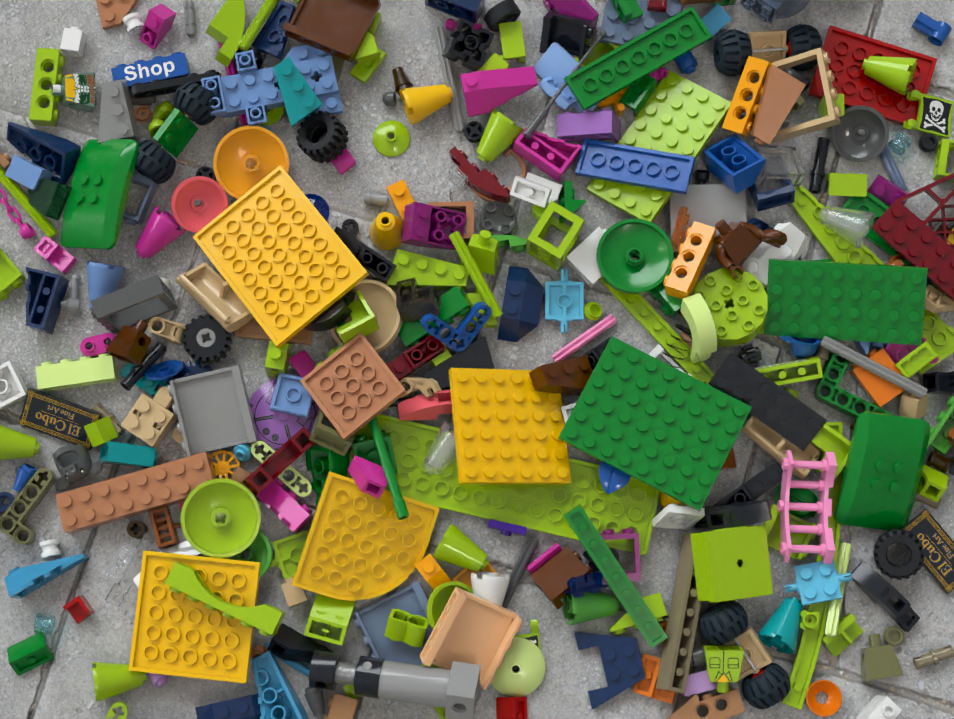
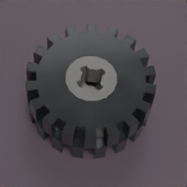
[182,314,233,365]

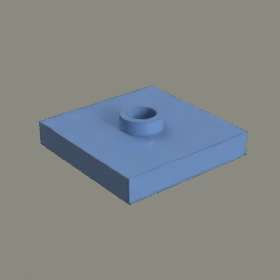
[270,372,313,419]

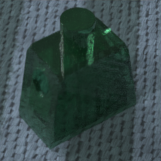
[28,179,72,221]

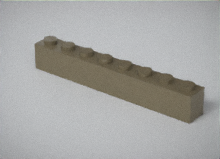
[656,532,701,694]

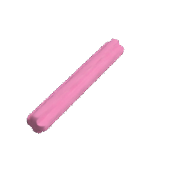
[551,314,617,362]

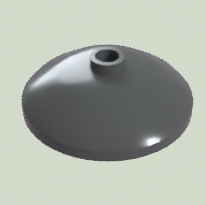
[831,105,889,162]

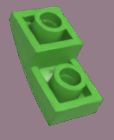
[491,235,527,253]

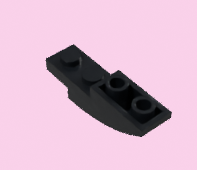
[334,226,397,282]
[713,461,783,506]
[694,500,772,530]
[851,562,920,632]

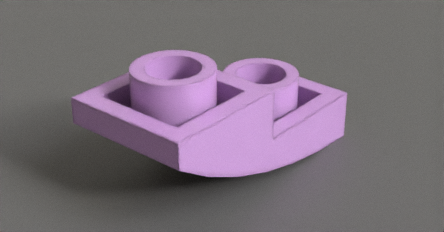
[684,670,717,696]

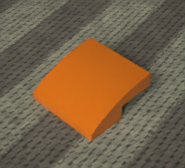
[633,654,676,704]

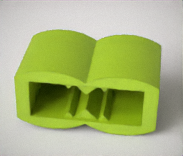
[384,609,429,647]

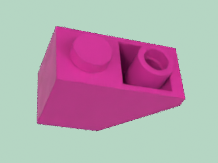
[139,3,176,50]
[348,455,387,498]

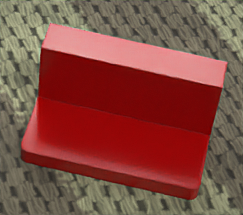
[496,697,527,719]

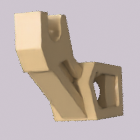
[399,376,441,399]

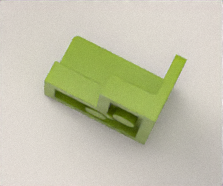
[336,290,380,345]
[811,424,851,479]

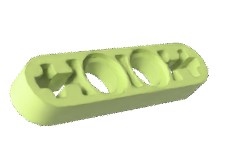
[251,441,312,497]

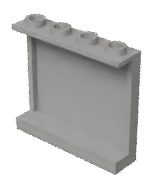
[669,184,747,258]
[168,364,258,457]

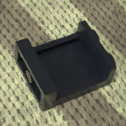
[539,11,593,61]

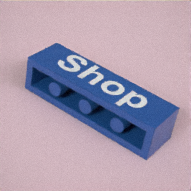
[111,52,191,89]

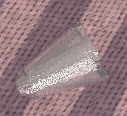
[818,205,875,249]
[423,420,457,475]

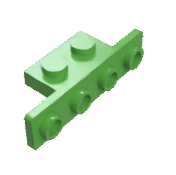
[927,395,954,455]

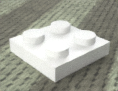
[652,503,705,530]

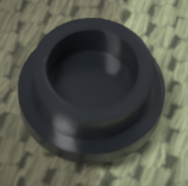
[918,134,938,153]

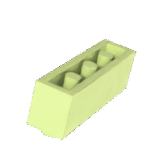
[35,353,119,392]

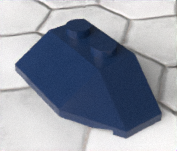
[497,266,544,343]
[195,693,261,719]

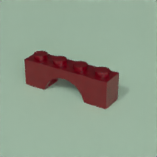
[242,426,315,496]

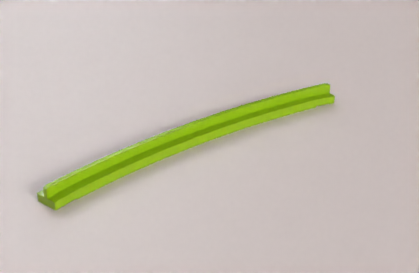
[781,422,843,710]

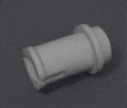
[364,191,388,206]

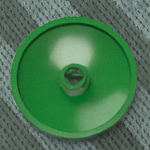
[596,219,674,294]

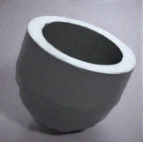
[382,91,397,107]

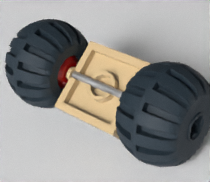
[713,24,822,77]
[699,600,791,709]

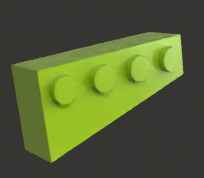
[387,249,470,291]

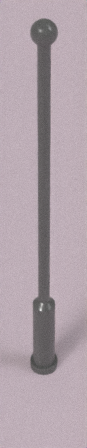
[522,30,607,139]

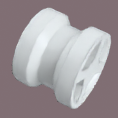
[123,12,144,35]
[39,539,61,559]

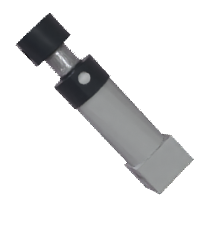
[309,650,481,719]

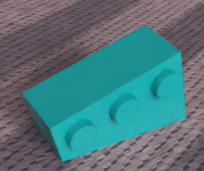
[273,57,323,128]

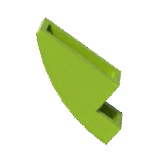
[205,0,245,67]

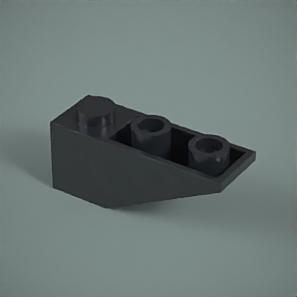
[267,623,333,663]

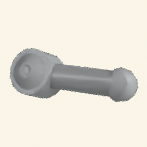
[60,274,80,313]

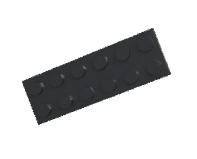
[708,352,827,451]

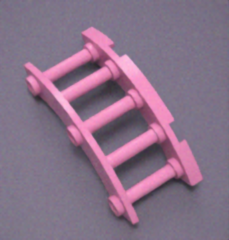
[777,450,837,564]

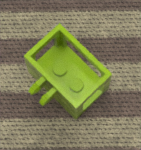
[526,201,584,272]

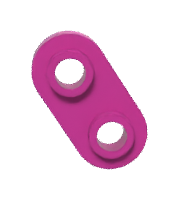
[80,333,116,357]

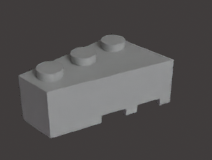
[98,79,139,143]

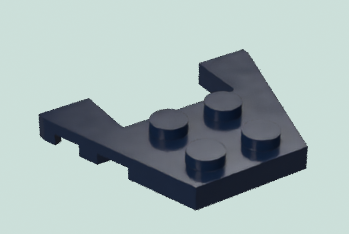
[575,632,646,709]

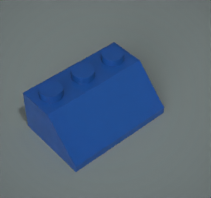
[703,134,766,194]

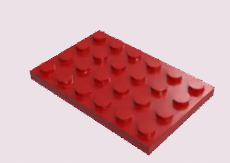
[808,25,937,125]

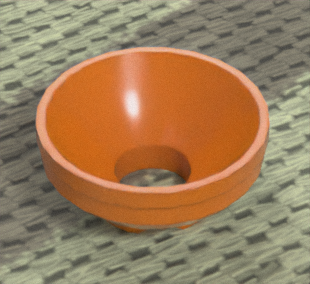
[805,680,842,717]

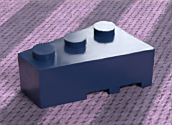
[26,267,69,335]

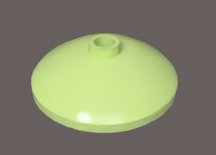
[491,637,545,697]

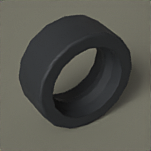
[484,0,521,32]

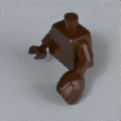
[714,219,787,279]

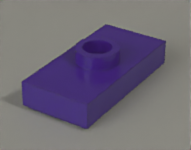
[487,519,527,536]

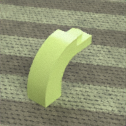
[680,293,717,363]

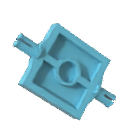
[545,269,584,334]
[784,559,853,606]

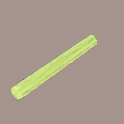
[825,542,852,637]

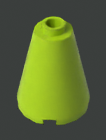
[862,56,917,96]
[476,109,524,163]
[0,425,40,460]
[433,523,489,572]
[92,662,147,702]

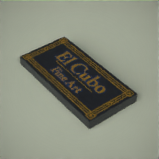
[18,388,102,450]
[902,509,954,594]

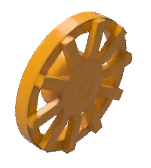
[211,450,241,479]

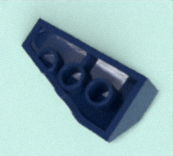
[7,122,81,186]

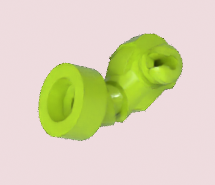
[148,101,175,137]

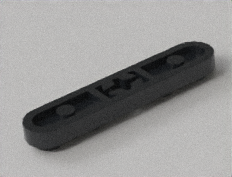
[129,70,221,99]

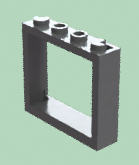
[90,275,178,333]

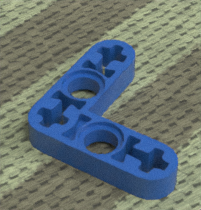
[421,302,491,352]

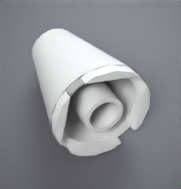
[471,572,510,607]

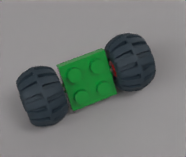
[134,81,218,184]

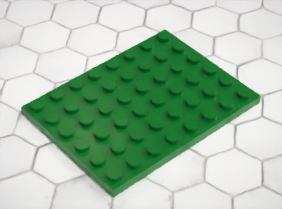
[558,336,752,512]

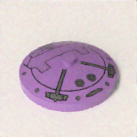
[249,379,323,453]

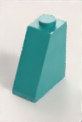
[99,441,158,468]

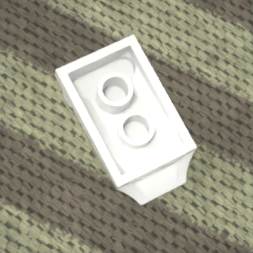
[741,222,808,290]
[0,360,28,410]

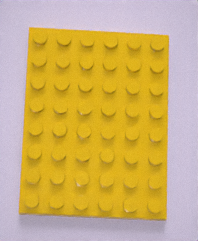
[192,165,369,348]

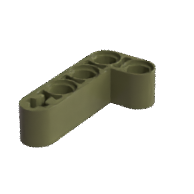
[0,468,57,545]

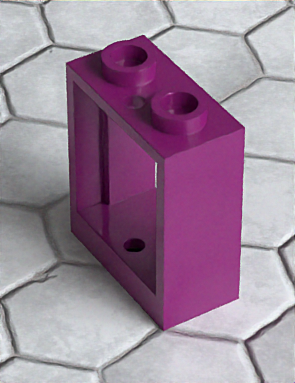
[599,528,641,583]

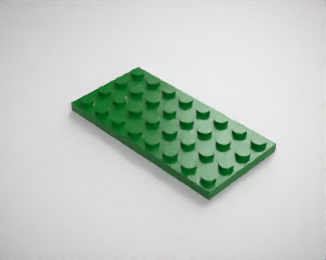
[764,258,928,345]

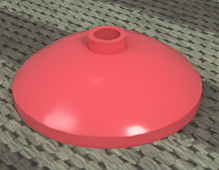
[171,176,228,233]

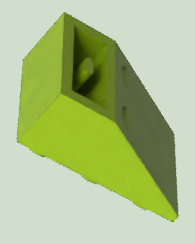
[304,593,357,646]

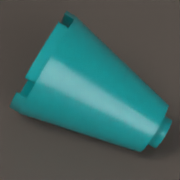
[758,596,803,654]

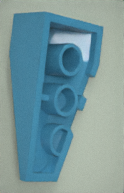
[4,554,89,599]
[252,650,309,719]

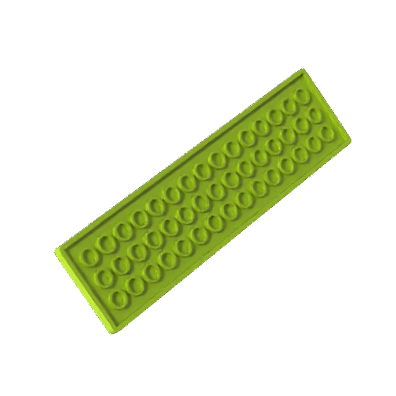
[347,414,660,555]

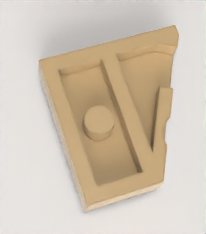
[924,284,954,313]

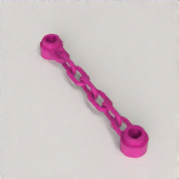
[0,187,36,240]

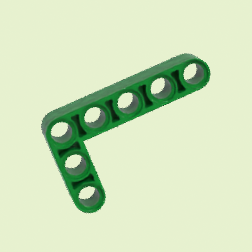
[814,353,894,419]

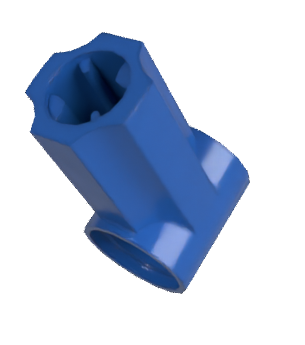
[911,12,952,46]

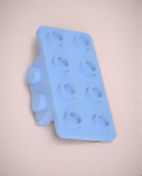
[534,42,600,113]

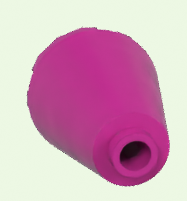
[135,206,186,259]

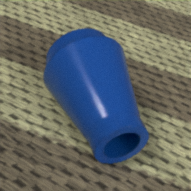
[12,463,37,493]

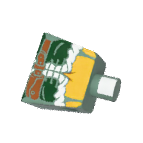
[51,73,96,113]

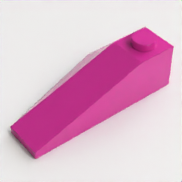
[460,66,538,117]

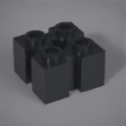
[442,17,495,72]

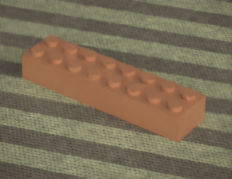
[55,452,216,534]

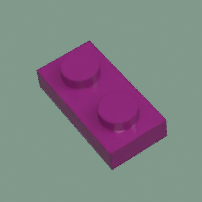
[867,174,909,206]

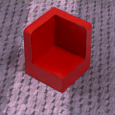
[63,596,95,624]

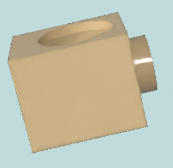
[281,576,309,608]

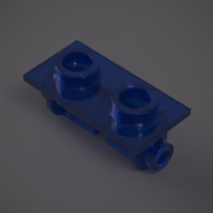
[564,571,608,597]

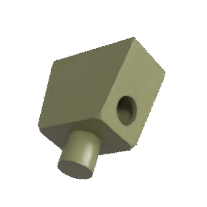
[861,634,903,681]

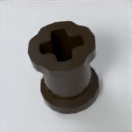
[926,450,952,474]
[127,520,148,539]

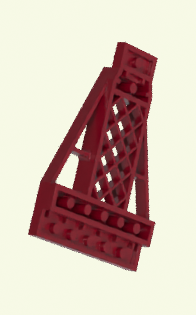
[870,173,954,302]

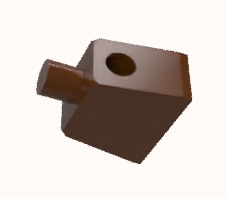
[106,319,151,366]

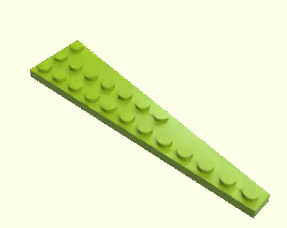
[789,182,954,376]

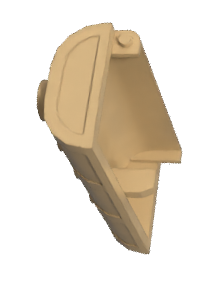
[176,262,253,332]
[740,415,820,480]

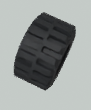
[296,111,349,163]
[873,528,924,580]

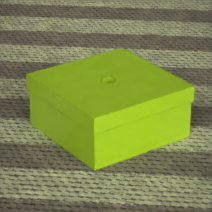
[690,525,773,602]

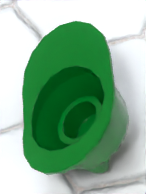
[774,484,818,520]

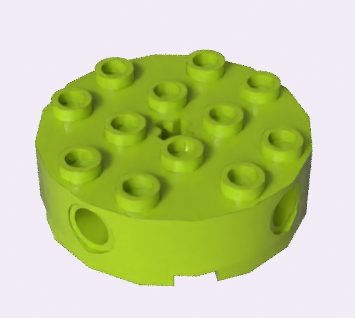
[692,268,768,347]

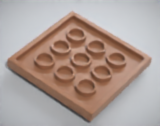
[300,332,407,440]

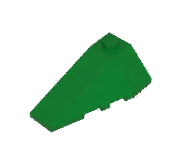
[306,445,349,506]

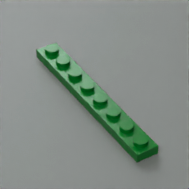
[564,504,668,648]

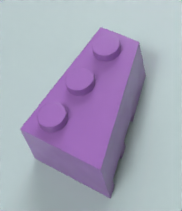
[557,109,621,143]

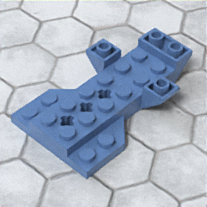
[201,45,343,126]

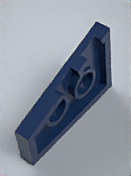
[251,0,297,60]

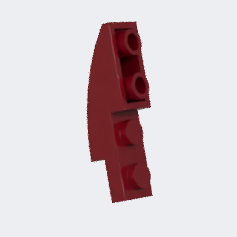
[449,146,510,204]
[386,335,446,381]

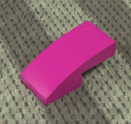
[33,235,77,275]

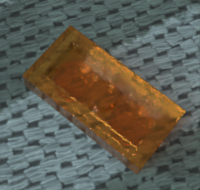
[671,206,690,248]

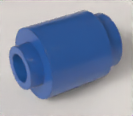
[674,51,698,75]

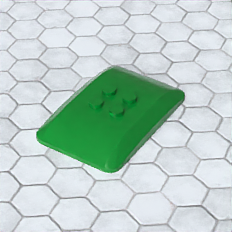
[60,139,139,250]
[834,411,930,531]

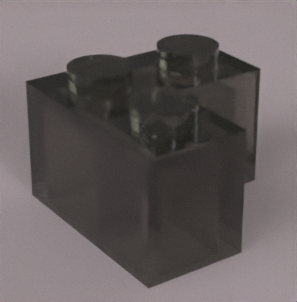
[396,278,440,324]

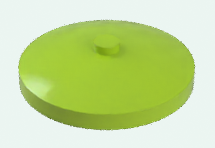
[181,478,261,558]

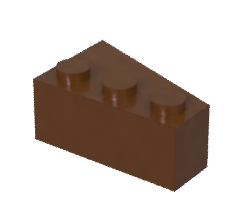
[529,355,593,396]

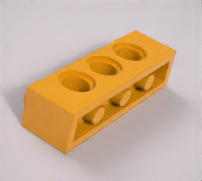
[722,56,773,138]
[663,221,717,299]

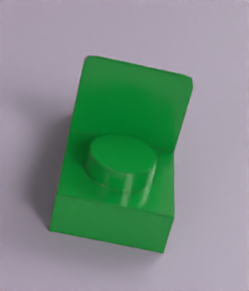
[559,181,586,223]

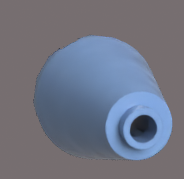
[86,261,125,308]

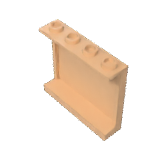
[419,587,522,690]

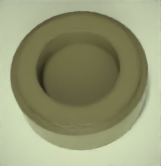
[883,626,904,646]

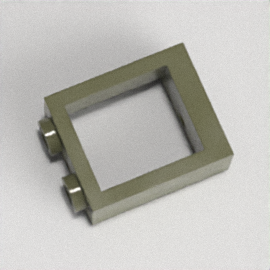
[309,408,355,456]

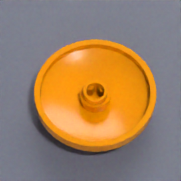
[213,126,289,199]

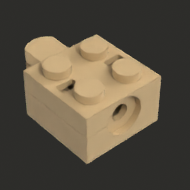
[121,386,178,448]

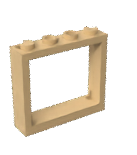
[758,47,841,143]

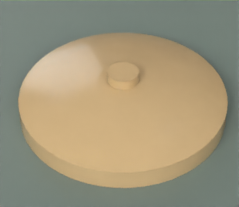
[330,280,403,353]

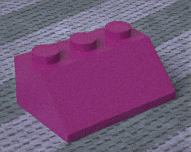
[543,0,599,30]

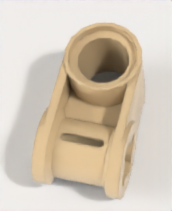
[148,317,187,345]

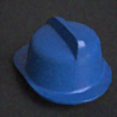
[780,335,822,359]

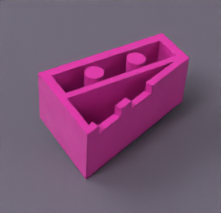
[513,128,582,182]
[256,477,313,534]

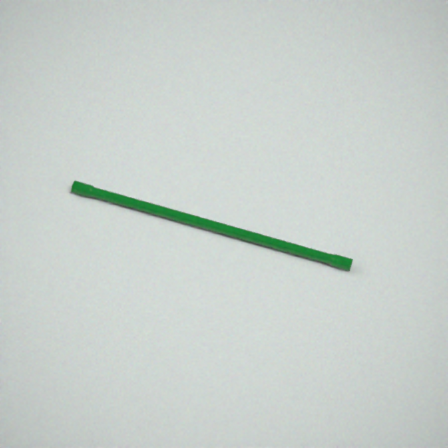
[337,321,409,520]

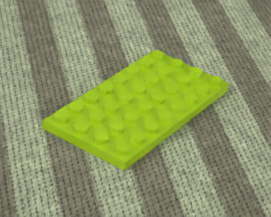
[586,70,731,223]

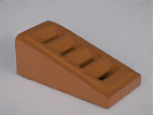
[148,506,180,550]

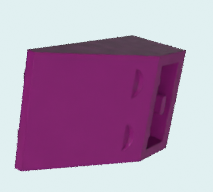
[401,202,466,250]

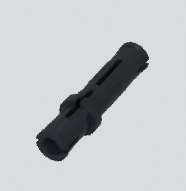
[808,137,830,194]
[120,342,167,391]

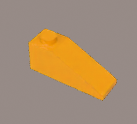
[415,554,451,590]

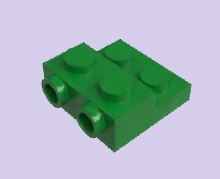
[352,430,398,474]

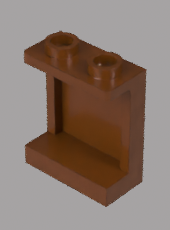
[530,546,594,609]

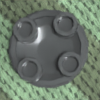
[480,201,517,235]

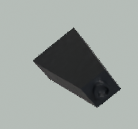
[424,337,495,392]

